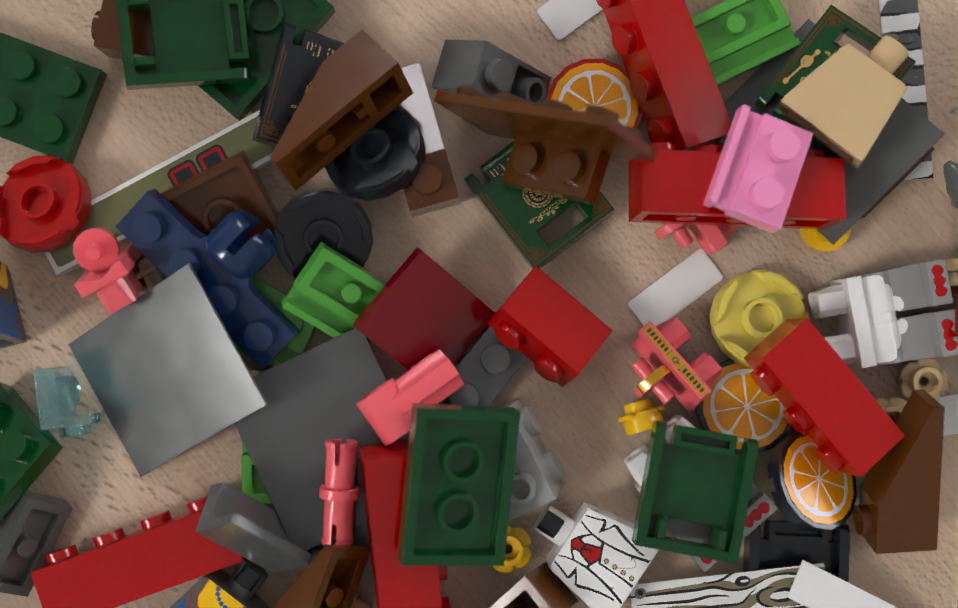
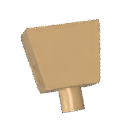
[780,35,909,170]

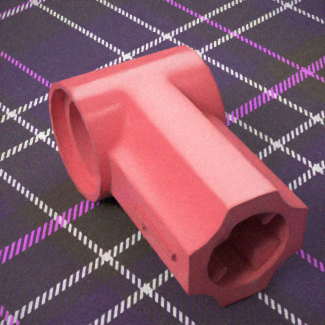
[356,349,465,446]

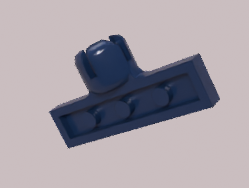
[115,189,301,369]

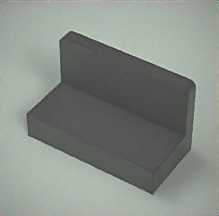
[195,482,313,573]
[0,489,73,597]

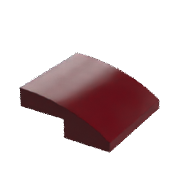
[353,247,495,371]

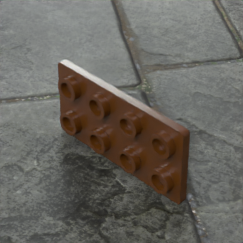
[434,87,658,205]

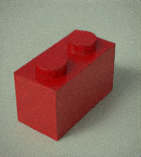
[487,266,613,388]

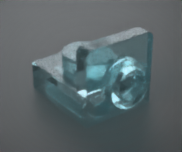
[33,366,106,438]

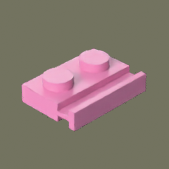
[703,104,814,234]

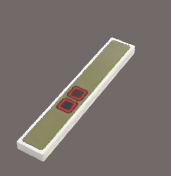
[45,110,291,276]

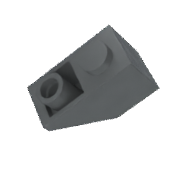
[431,40,551,105]

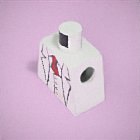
[533,502,659,608]

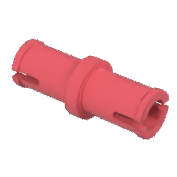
[319,438,360,546]

